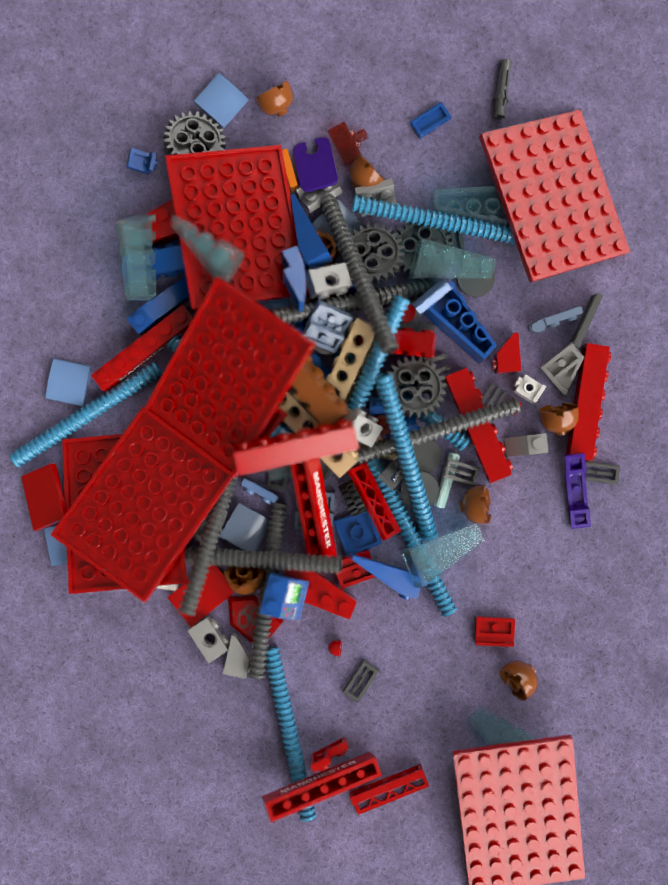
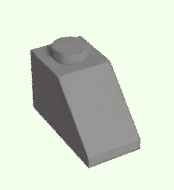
[504,433,549,457]
[223,633,251,679]

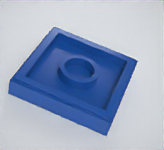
[333,511,382,556]

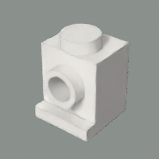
[513,375,546,404]

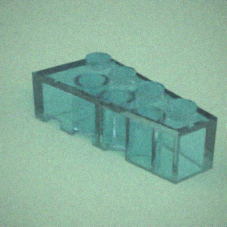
[431,186,509,228]
[116,215,156,301]
[409,239,497,279]
[401,523,484,588]

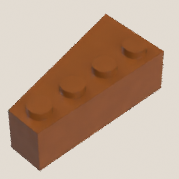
[291,355,350,425]

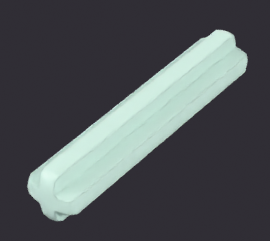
[434,453,460,508]

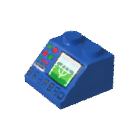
[260,572,309,620]

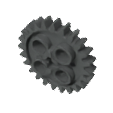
[163,111,226,155]
[397,222,454,280]
[342,223,405,284]
[387,356,447,419]

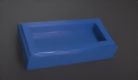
[409,102,452,139]

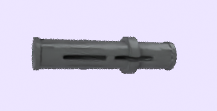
[493,59,512,120]

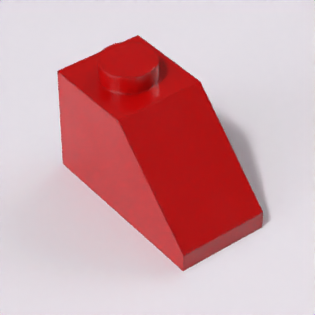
[491,332,522,374]

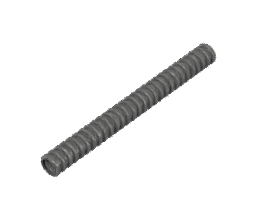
[320,196,398,354]
[269,278,434,324]
[354,396,521,466]
[178,474,239,616]
[247,502,288,679]
[185,546,342,574]

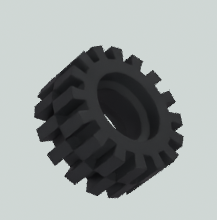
[338,480,367,518]

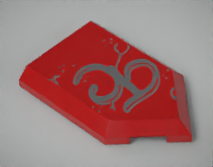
[228,595,284,643]

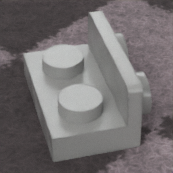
[355,178,397,217]
[295,183,343,213]

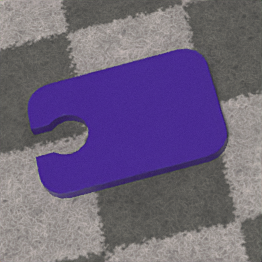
[293,137,338,192]

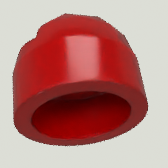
[328,640,342,656]

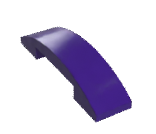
[564,453,591,529]

